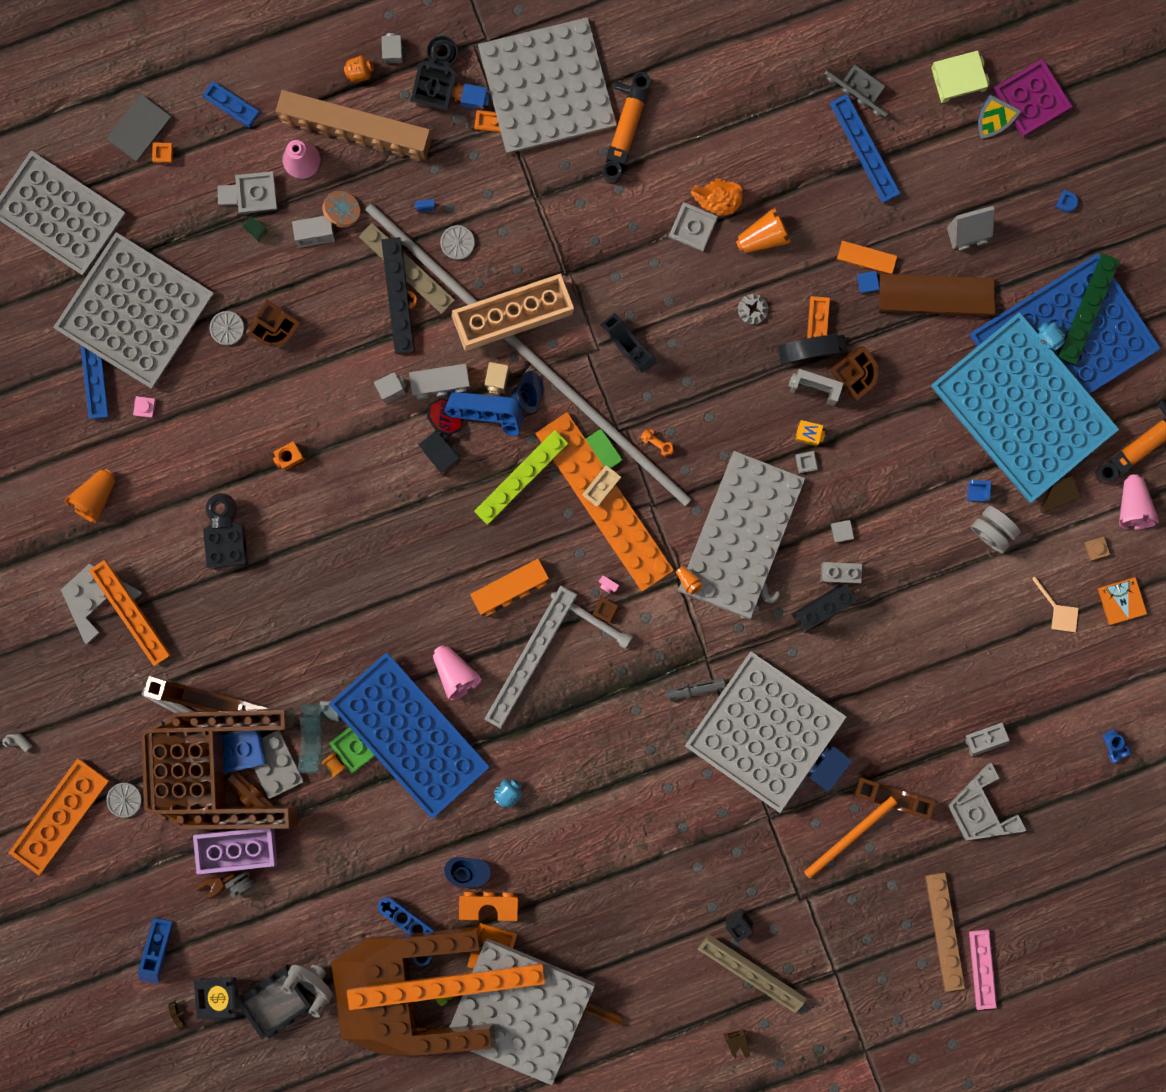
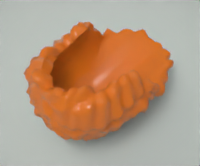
[691,178,743,216]

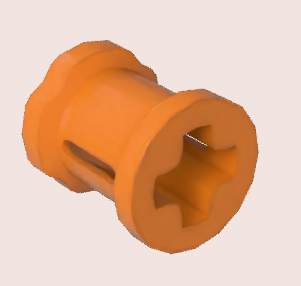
[321,752,346,778]

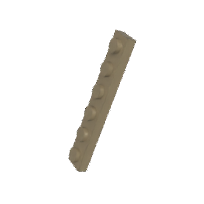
[359,223,455,314]
[698,934,807,1013]

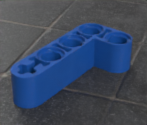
[445,392,524,436]
[378,896,437,966]

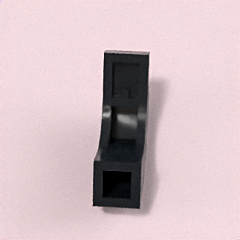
[600,313,657,373]
[778,334,848,365]

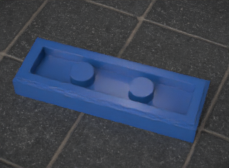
[202,81,260,128]

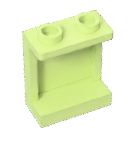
[931,51,989,103]

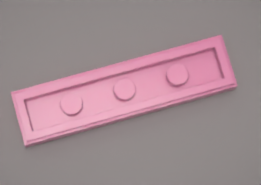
[969,929,997,1010]

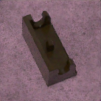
[723,1029,750,1058]

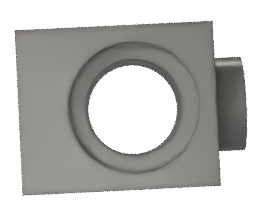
[381,33,403,64]

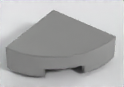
[320,701,339,721]

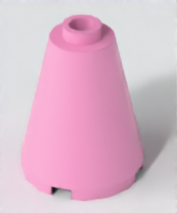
[283,140,321,179]
[1119,475,1159,529]
[433,645,482,700]

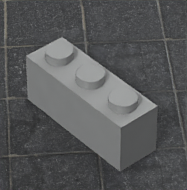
[409,364,470,400]

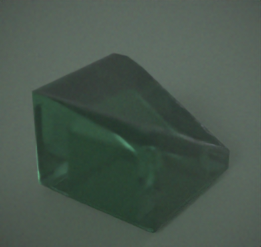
[242,217,268,242]

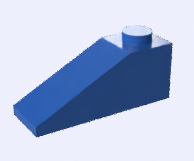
[138,918,172,984]

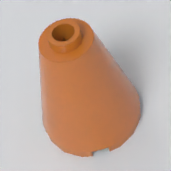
[736,208,791,253]
[64,469,115,523]

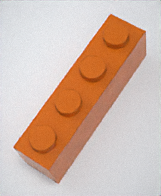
[470,559,549,617]

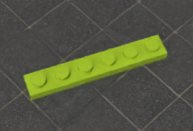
[474,430,569,525]

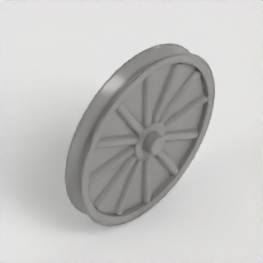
[440,225,475,260]
[210,311,244,346]
[106,783,142,818]

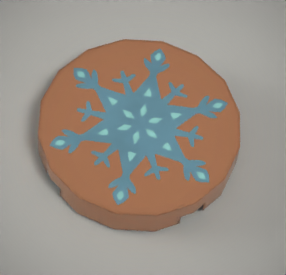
[322,191,360,228]

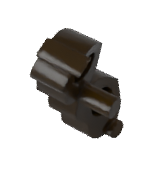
[168,1000,188,1031]

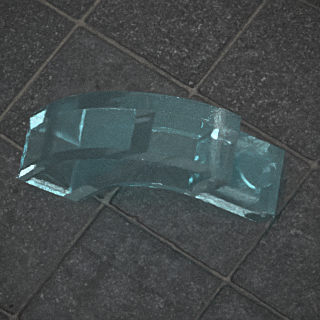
[298,705,322,773]

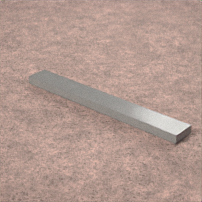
[485,586,577,729]

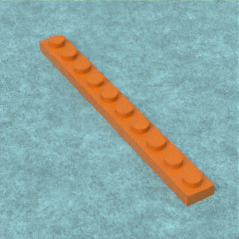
[347,963,545,1010]

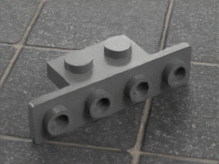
[824,64,890,118]

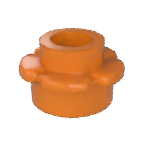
[451,83,464,102]

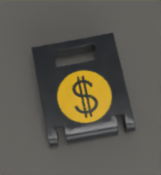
[194,977,240,1019]

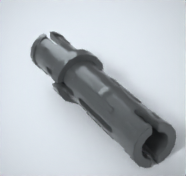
[666,677,725,701]

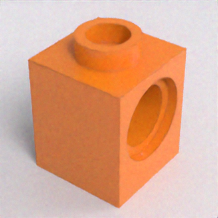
[273,441,305,470]

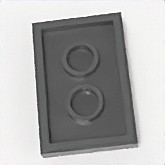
[106,94,172,163]

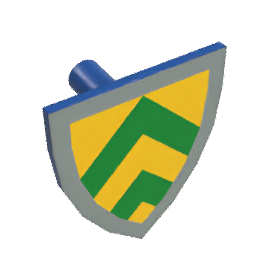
[978,94,1021,139]

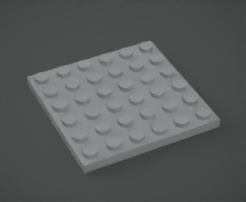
[478,17,616,154]
[53,232,214,389]
[685,651,847,813]
[449,938,595,1085]

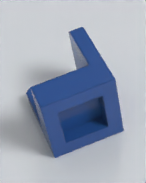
[967,480,991,502]

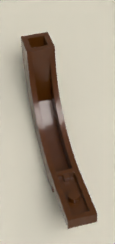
[143,676,276,731]

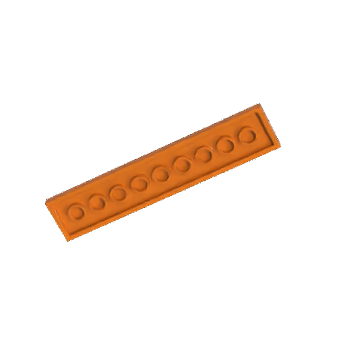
[535,412,674,592]

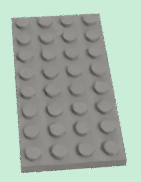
[678,451,805,620]

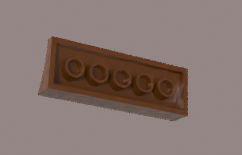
[878,274,995,317]

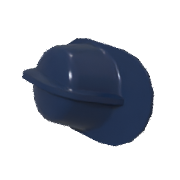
[511,371,543,413]
[444,857,491,888]

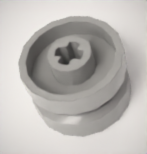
[970,506,1021,553]

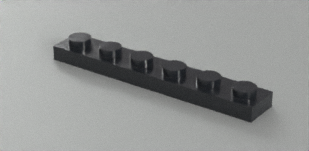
[381,237,415,354]

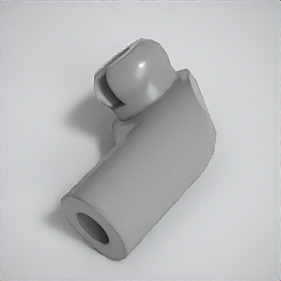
[2,734,33,753]

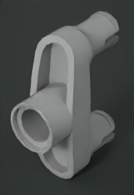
[281,965,333,1017]

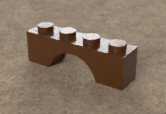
[853,777,935,820]

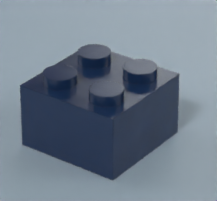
[806,746,852,792]

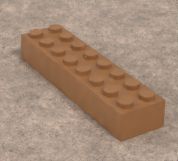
[275,90,432,161]

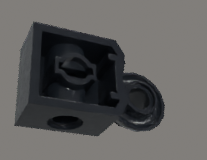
[410,35,458,112]
[203,493,248,569]

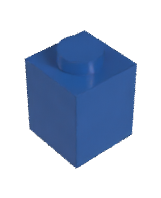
[461,84,490,111]

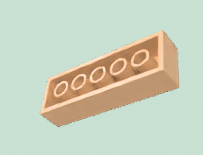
[452,274,574,351]

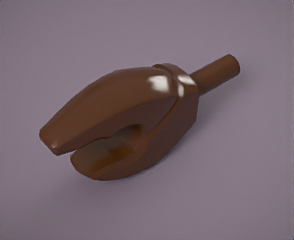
[194,873,236,898]

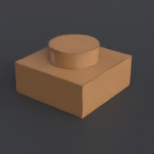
[1084,537,1110,561]

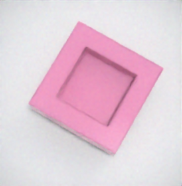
[133,396,156,418]
[599,576,619,594]

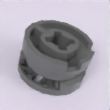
[225,871,256,898]

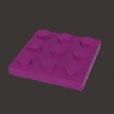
[993,59,1072,137]

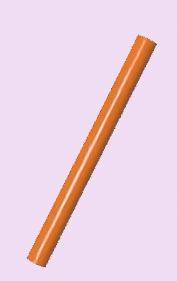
[804,796,897,879]

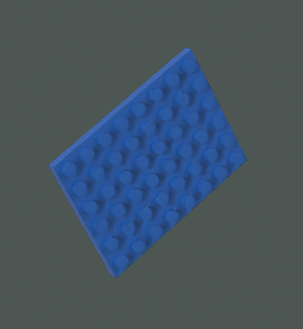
[969,253,1160,394]

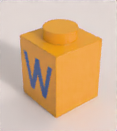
[795,420,825,446]

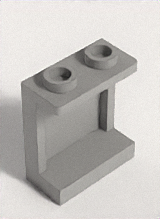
[788,369,843,406]

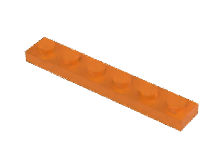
[89,559,171,666]

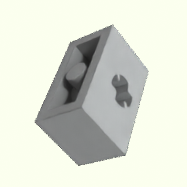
[374,372,407,404]
[820,562,862,584]

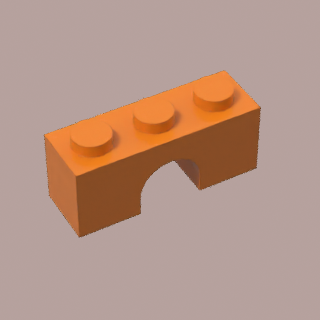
[459,891,518,921]

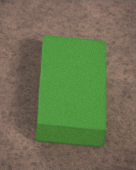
[585,429,622,469]

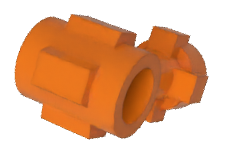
[640,428,674,457]

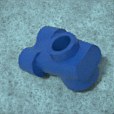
[1102,729,1132,763]

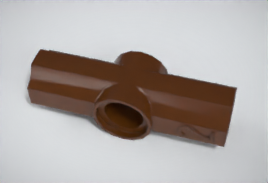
[225,771,274,806]

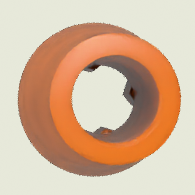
[676,566,703,595]

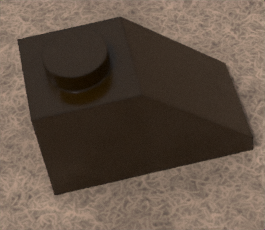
[1040,475,1081,513]

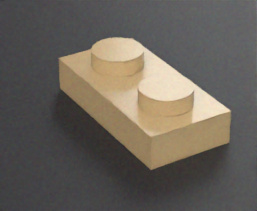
[582,465,621,507]

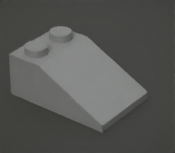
[947,206,994,251]

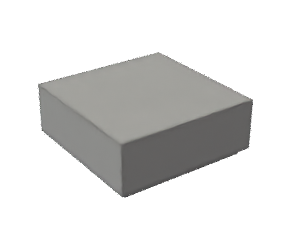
[218,185,238,206]
[795,451,818,474]
[831,520,854,543]

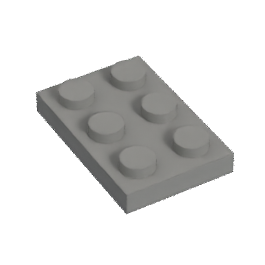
[254,730,304,799]

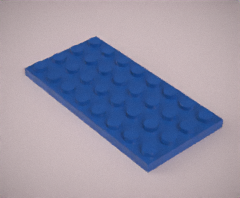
[329,652,490,819]

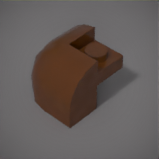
[246,299,300,347]
[829,346,879,400]

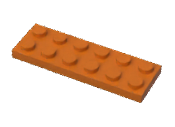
[8,758,110,876]

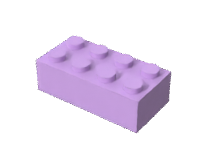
[193,828,277,874]

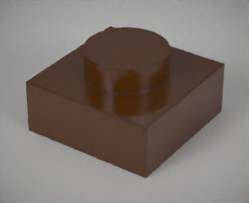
[592,597,618,623]

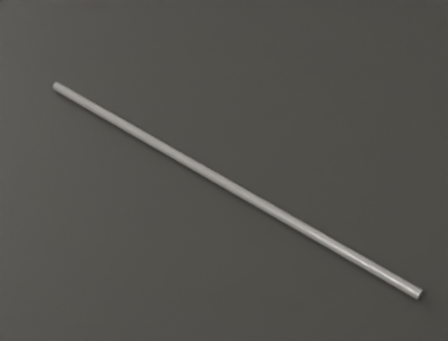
[366,203,692,506]

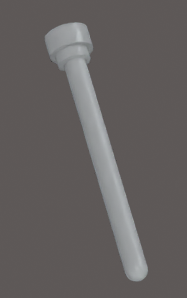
[551,592,633,649]

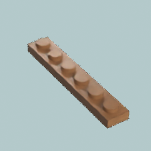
[925,872,965,992]

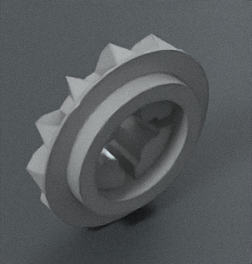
[738,294,768,324]

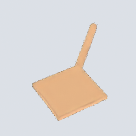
[1033,577,1078,632]

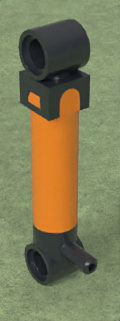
[603,72,651,184]
[1095,401,1166,484]

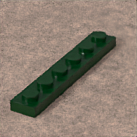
[1057,253,1120,366]

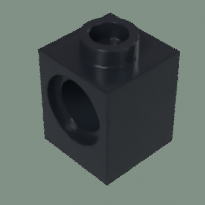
[726,908,753,943]

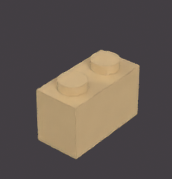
[485,362,509,395]

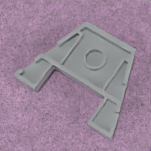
[61,564,143,644]
[947,763,1026,840]

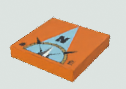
[1097,577,1147,625]

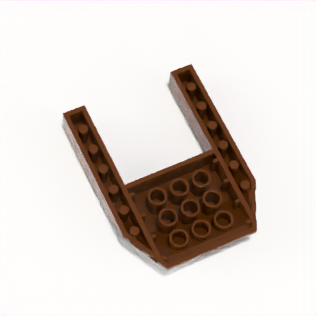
[141,708,298,829]
[331,926,496,1056]

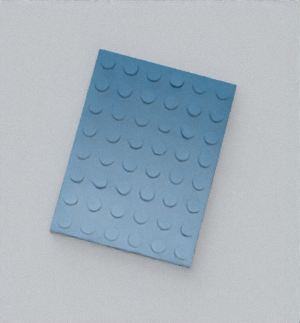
[931,312,1119,503]

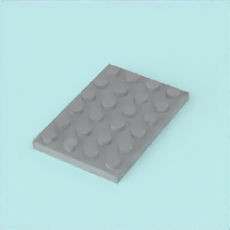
[0,151,126,276]

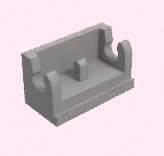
[292,216,335,248]
[965,723,1009,757]

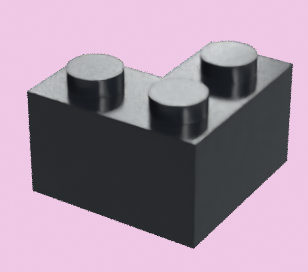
[418,431,461,476]

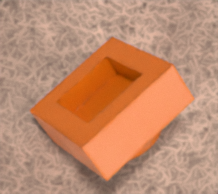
[152,143,173,164]

